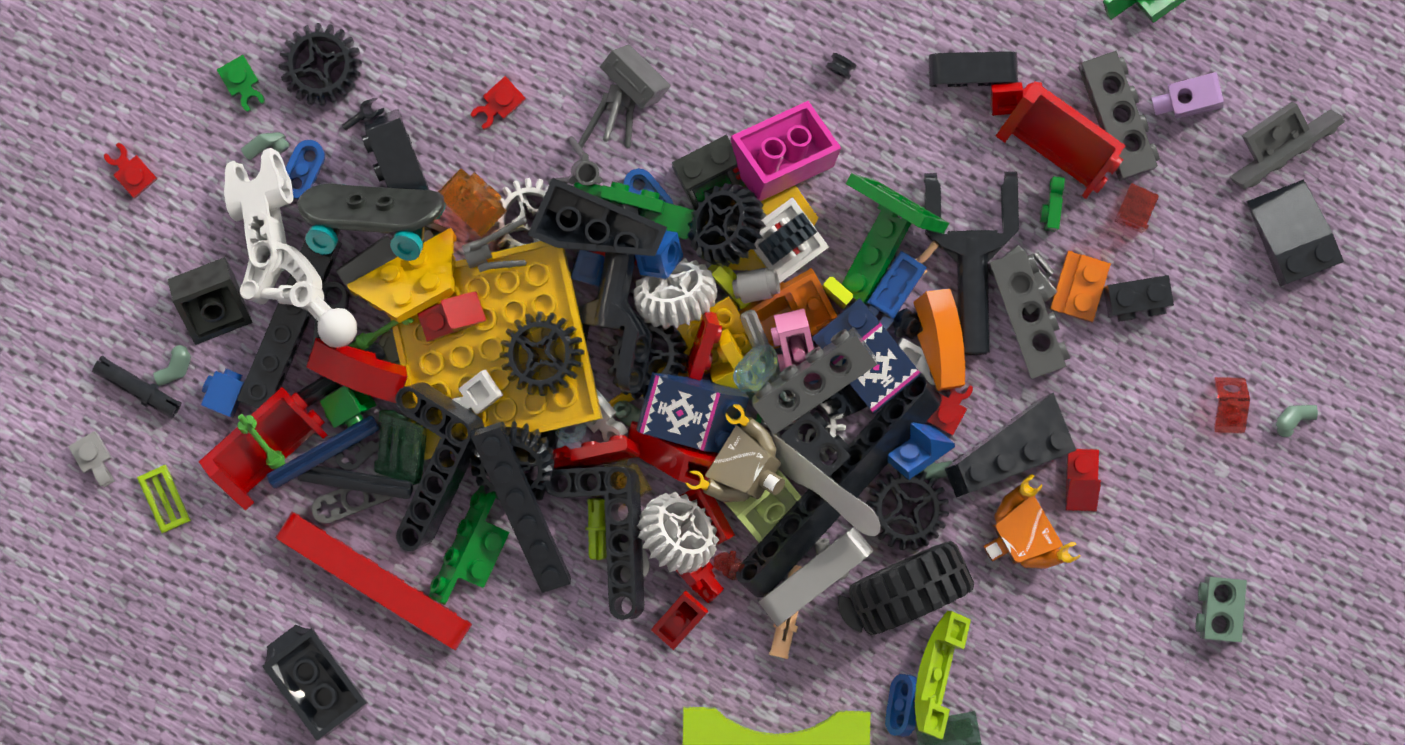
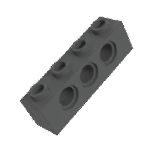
[1078,51,1160,181]
[990,250,1070,379]
[752,327,877,435]

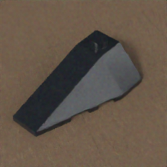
[528,178,667,256]

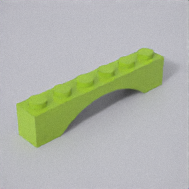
[683,707,871,745]

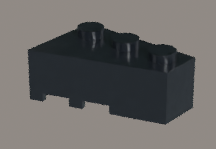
[361,109,430,190]

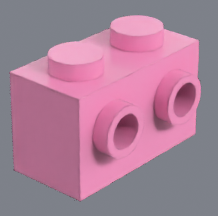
[771,309,820,382]

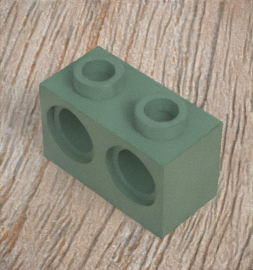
[1195,577,1247,642]

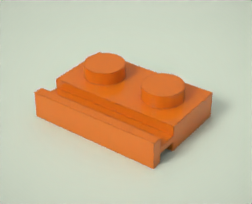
[1050,250,1111,323]

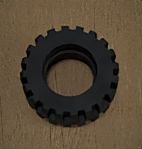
[848,541,974,635]

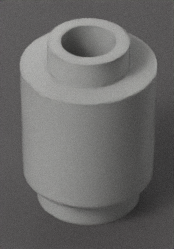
[732,267,780,303]

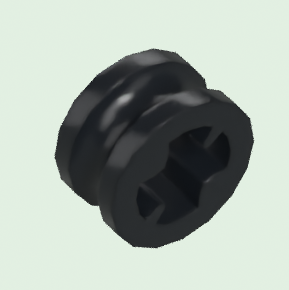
[826,53,857,80]

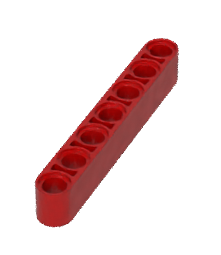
[275,511,472,650]

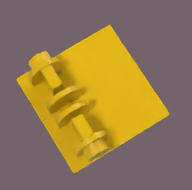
[677,296,752,375]

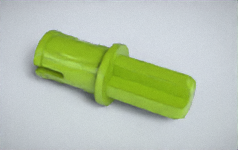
[585,498,606,560]

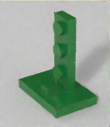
[842,173,949,305]

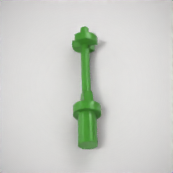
[348,317,414,350]
[237,414,286,469]

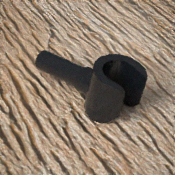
[342,98,384,131]

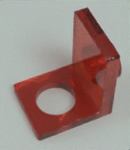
[1114,183,1159,233]
[1214,377,1250,433]

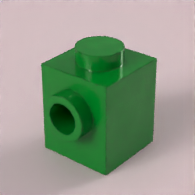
[319,386,377,428]

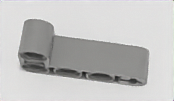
[758,526,873,627]

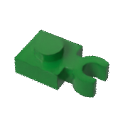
[217,55,265,113]
[1039,176,1065,232]

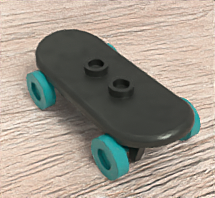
[298,183,446,261]

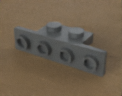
[1230,102,1345,189]

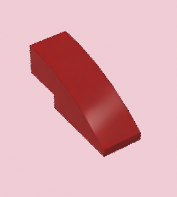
[307,338,408,403]

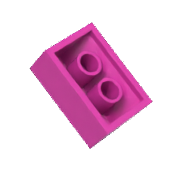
[730,101,841,201]

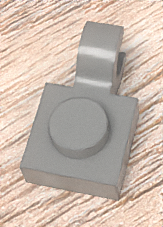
[68,431,115,488]

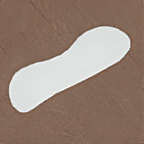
[770,432,880,536]

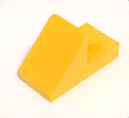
[709,328,758,393]

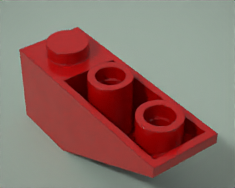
[627,421,719,486]

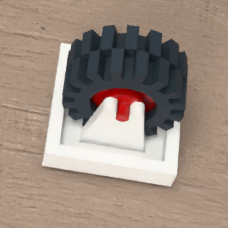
[753,197,829,283]

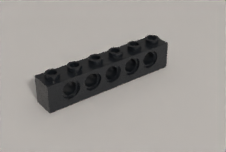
[237,240,342,408]

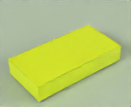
[822,276,853,310]

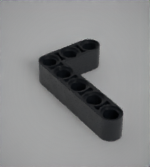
[395,382,484,551]
[545,466,645,620]

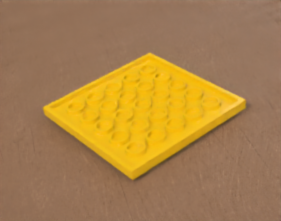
[390,241,603,460]

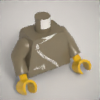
[685,404,785,502]

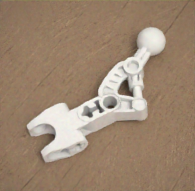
[224,148,357,347]

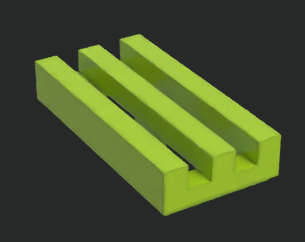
[137,465,191,534]

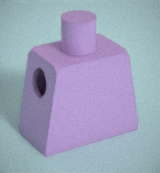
[1152,72,1224,119]

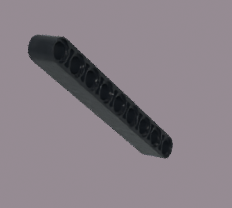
[736,376,942,597]

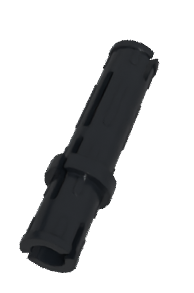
[92,356,182,419]

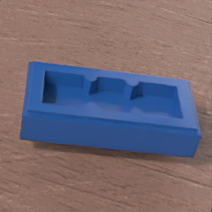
[867,251,927,320]

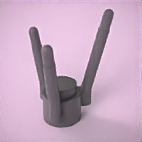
[579,84,636,148]
[548,136,602,186]
[462,218,527,273]

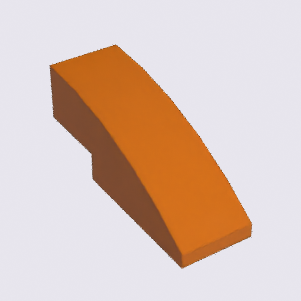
[913,289,965,391]

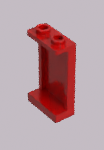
[995,81,1126,199]
[199,387,328,511]

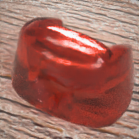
[714,550,745,580]

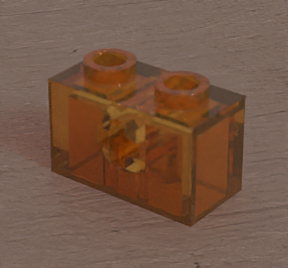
[438,168,507,238]

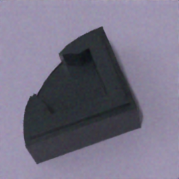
[838,595,863,633]

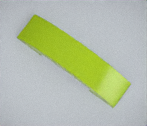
[915,610,971,739]

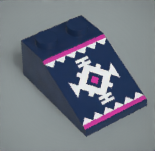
[812,298,922,414]
[636,372,750,453]

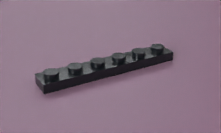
[471,422,571,593]

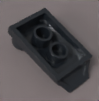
[262,625,368,741]

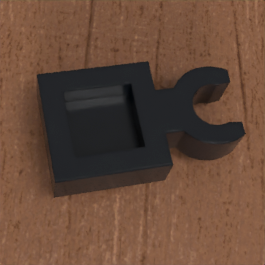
[822,384,867,419]

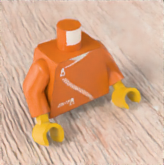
[983,474,1081,569]

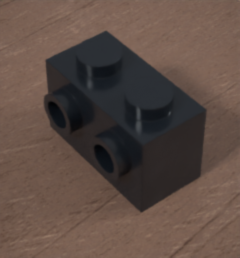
[1103,275,1174,322]

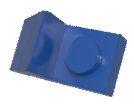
[888,422,955,480]

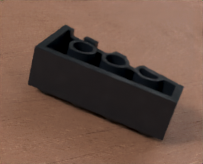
[945,393,1076,498]

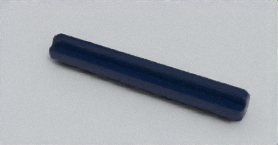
[266,416,380,489]

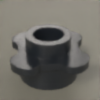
[893,308,922,339]

